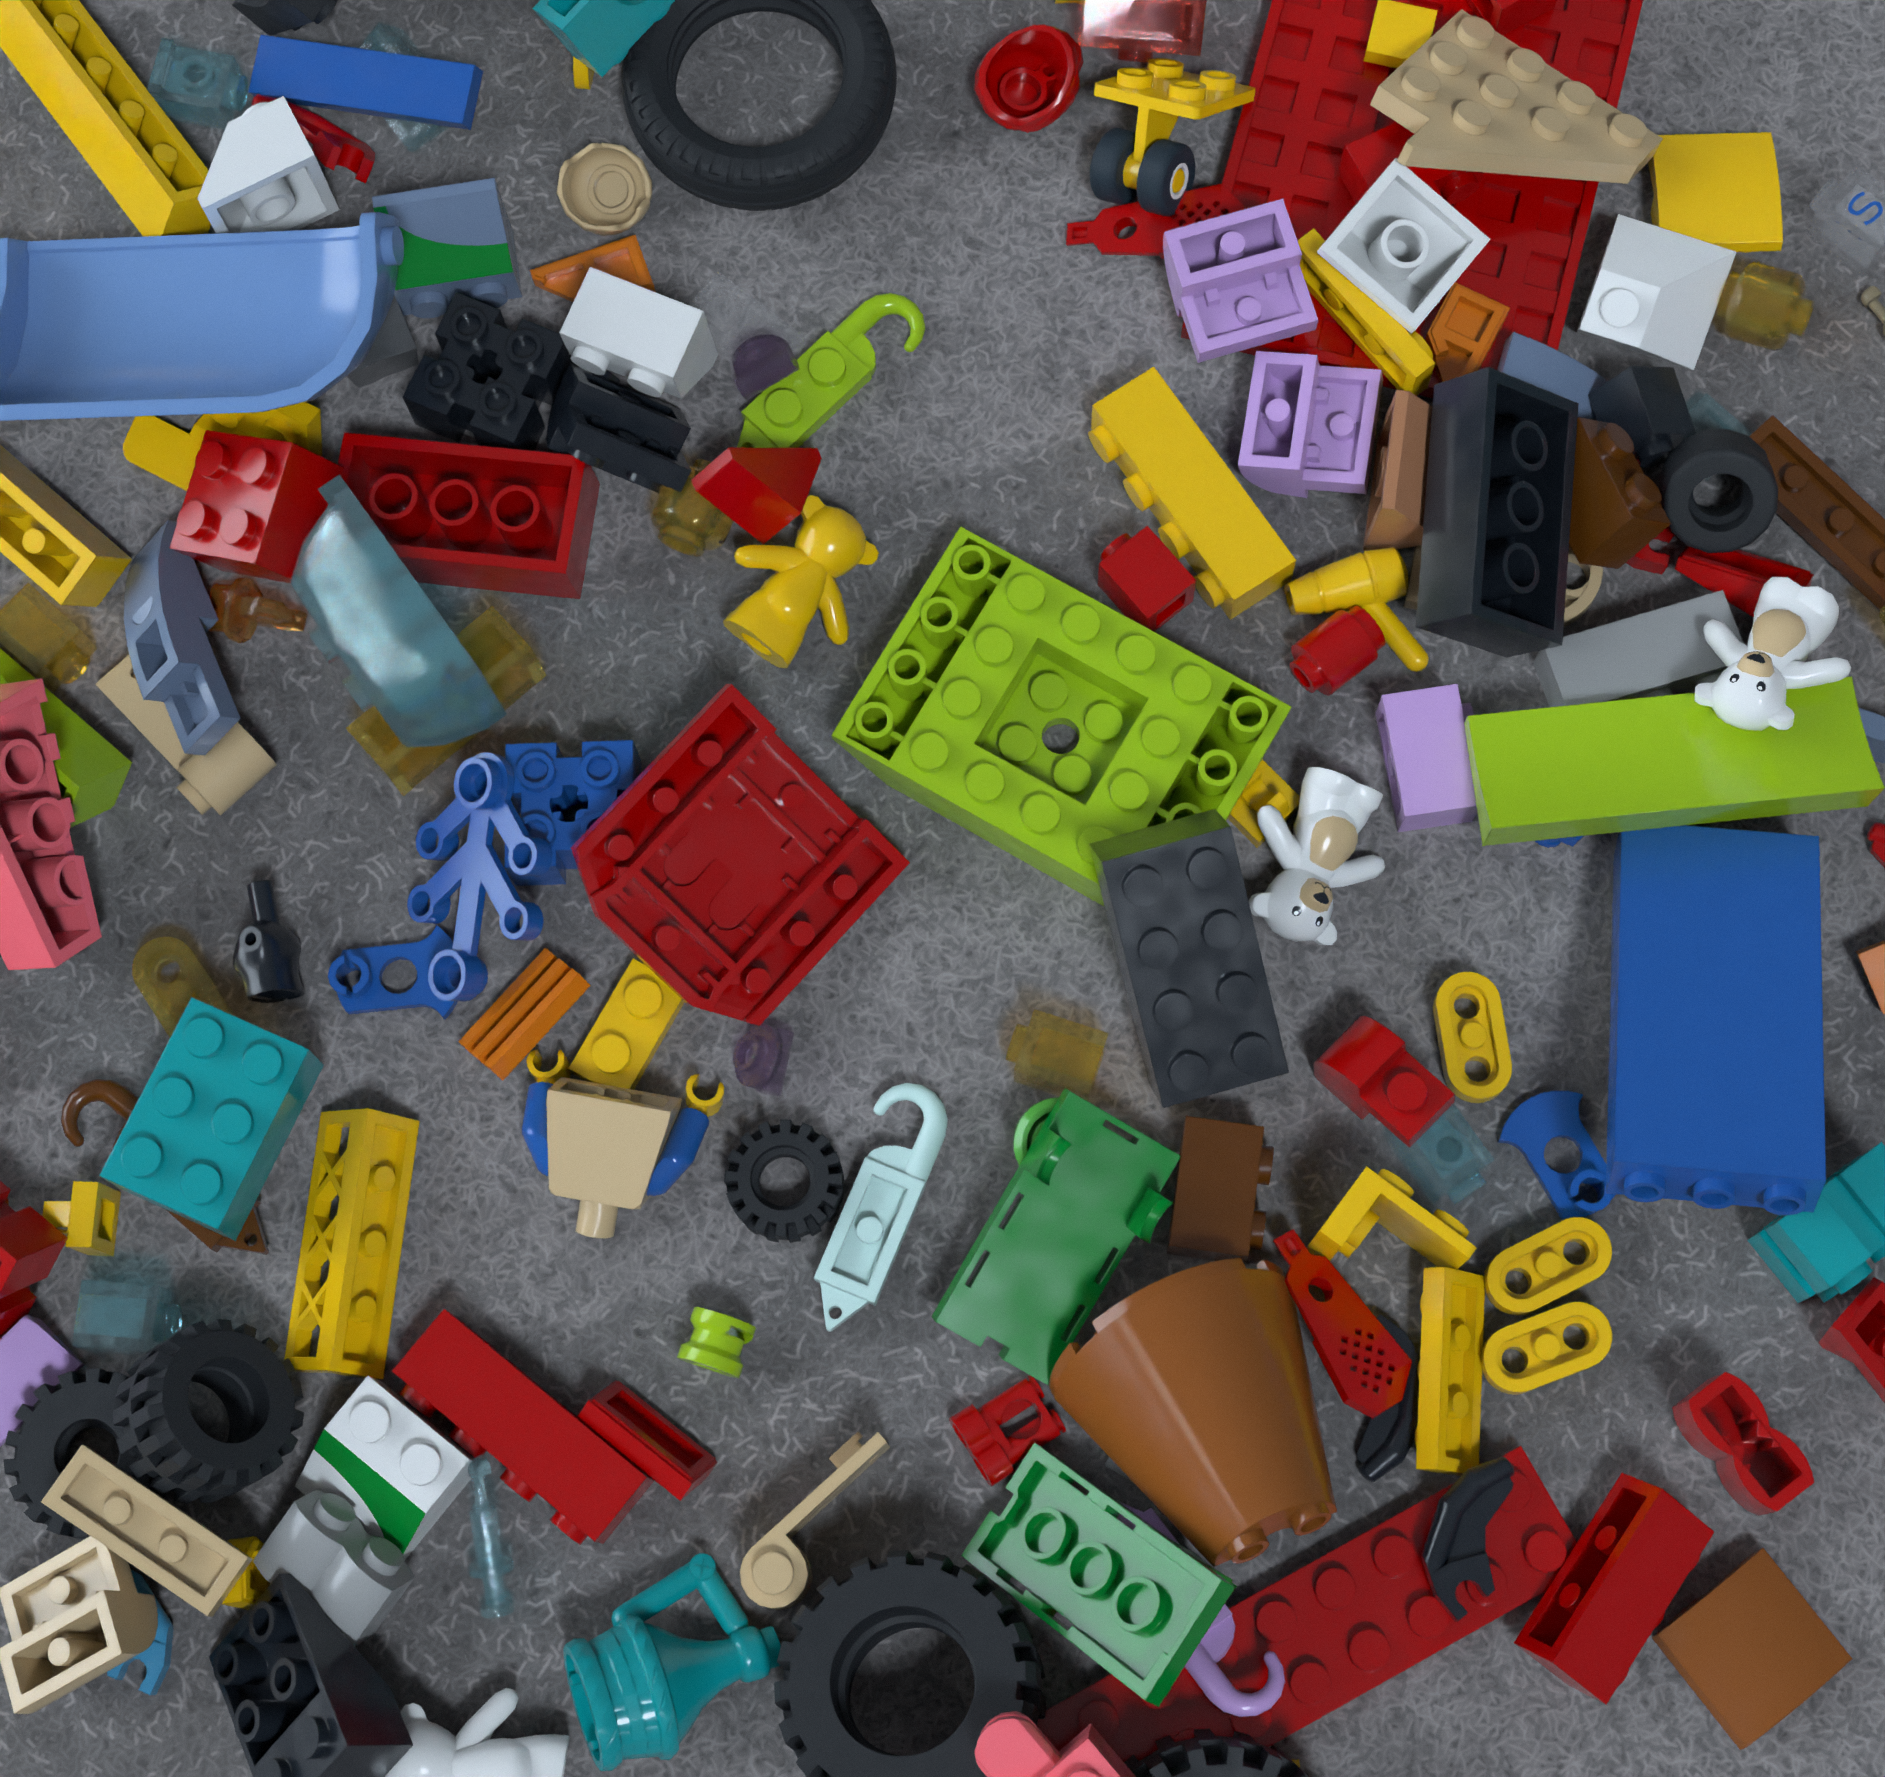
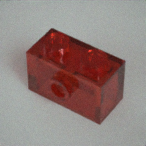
[1074,0,1207,62]

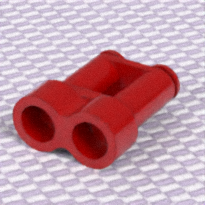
[949,1375,1066,1487]

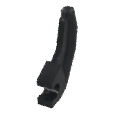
[1352,1314,1420,1482]
[1421,1456,1514,1622]

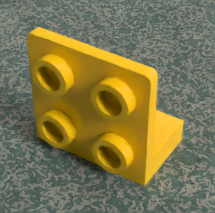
[1307,1166,1477,1269]

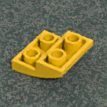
[1648,132,1783,253]

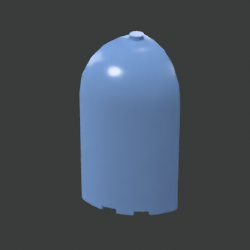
[0,212,404,421]

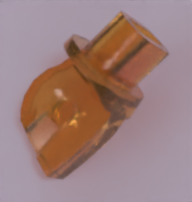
[209,578,308,643]

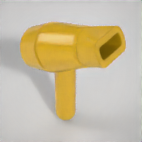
[1284,547,1429,672]

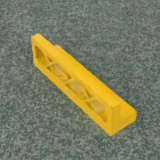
[284,1108,420,1379]

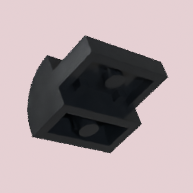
[546,363,691,494]

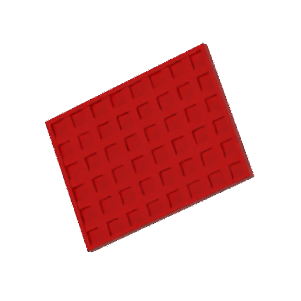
[1181,0,1643,399]

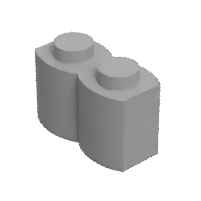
[253,1489,415,1647]

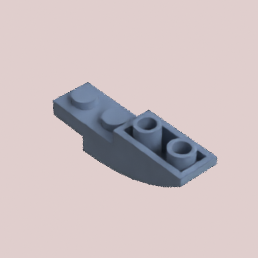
[124,520,241,756]

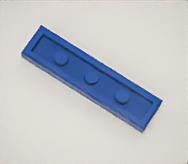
[248,35,483,130]

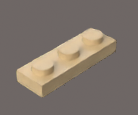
[41,1444,253,1617]

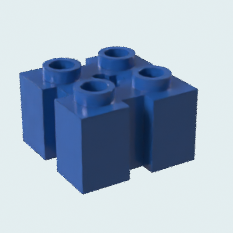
[504,740,642,886]

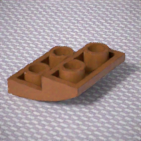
[1651,1548,1852,1750]

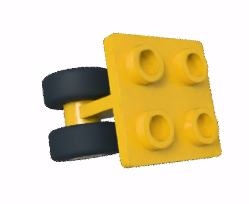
[1090,58,1256,216]

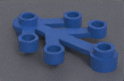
[407,752,552,1002]

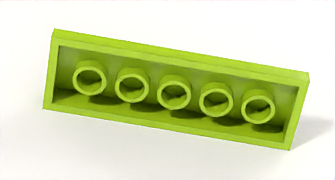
[1464,676,1885,846]

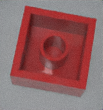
[169,430,344,587]

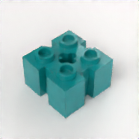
[1747,1142,1885,1303]

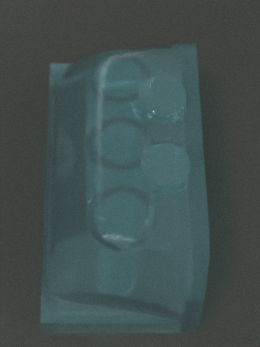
[291,474,507,748]

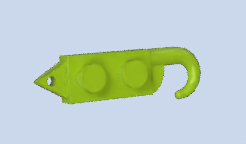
[737,293,925,448]

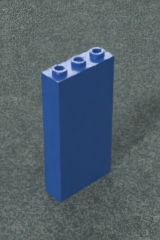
[1606,825,1826,1215]

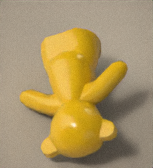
[723,495,879,668]

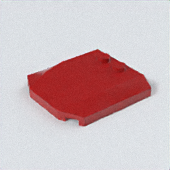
[571,684,910,1026]

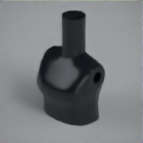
[233,880,305,1003]

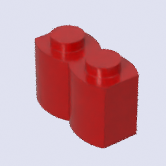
[1672,1372,1814,1516]

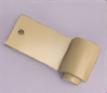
[95,655,277,816]
[740,1431,890,1610]

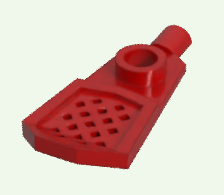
[1066,184,1247,259]
[1273,1229,1412,1419]

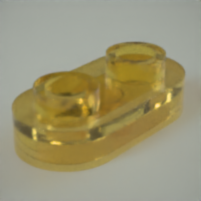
[132,937,234,1037]

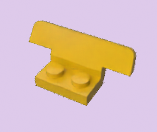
[123,402,325,554]

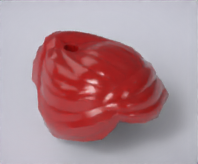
[974,24,1084,133]

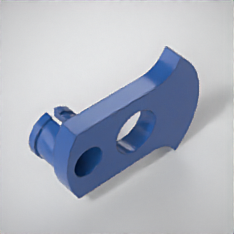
[328,925,458,1020]
[1498,1091,1616,1220]

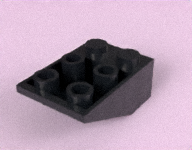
[209,1574,413,1777]

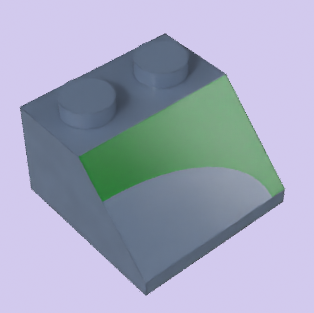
[372,178,522,318]

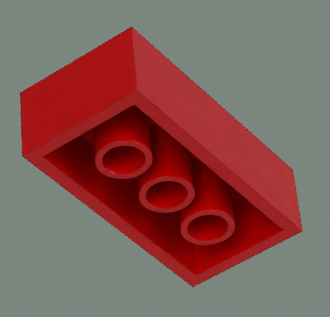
[321,432,600,599]

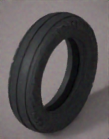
[622,0,897,211]

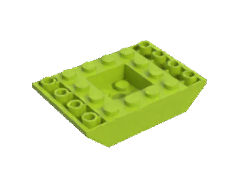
[831,526,1292,907]

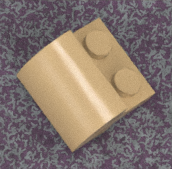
[0,1536,158,1714]

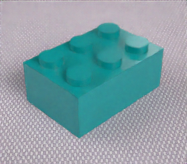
[99,997,324,1241]

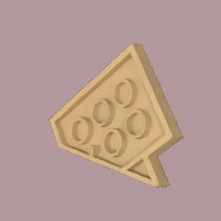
[1370,9,1663,184]

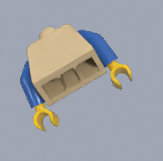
[522,1049,724,1238]

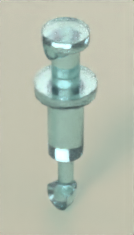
[468,1455,514,1618]

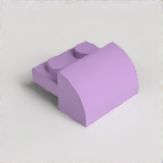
[1163,199,1318,363]
[1238,351,1383,498]

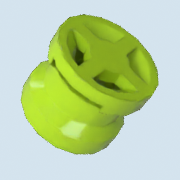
[677,1307,756,1378]

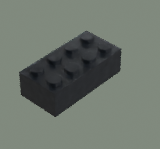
[1416,367,1579,658]
[1089,809,1289,1108]

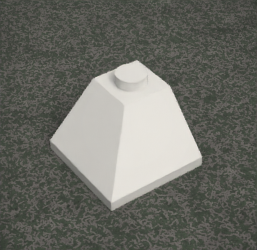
[1576,214,1736,370]

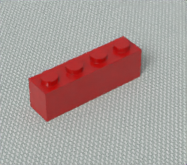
[392,1309,654,1545]

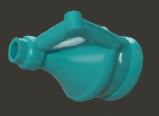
[563,1553,781,1771]

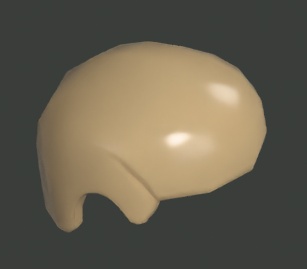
[557,143,652,236]

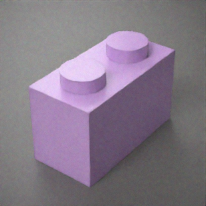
[1375,684,1477,832]

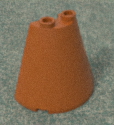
[1049,1258,1337,1567]

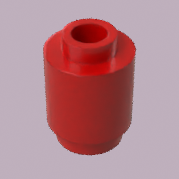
[1290,606,1386,696]

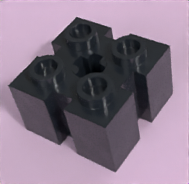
[402,292,574,451]

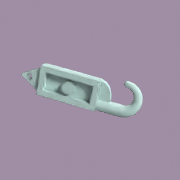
[814,1083,948,1332]

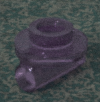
[732,334,800,400]
[733,1024,794,1096]

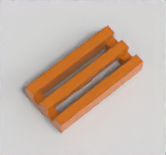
[458,948,591,1081]

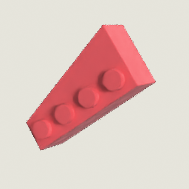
[0,678,102,970]

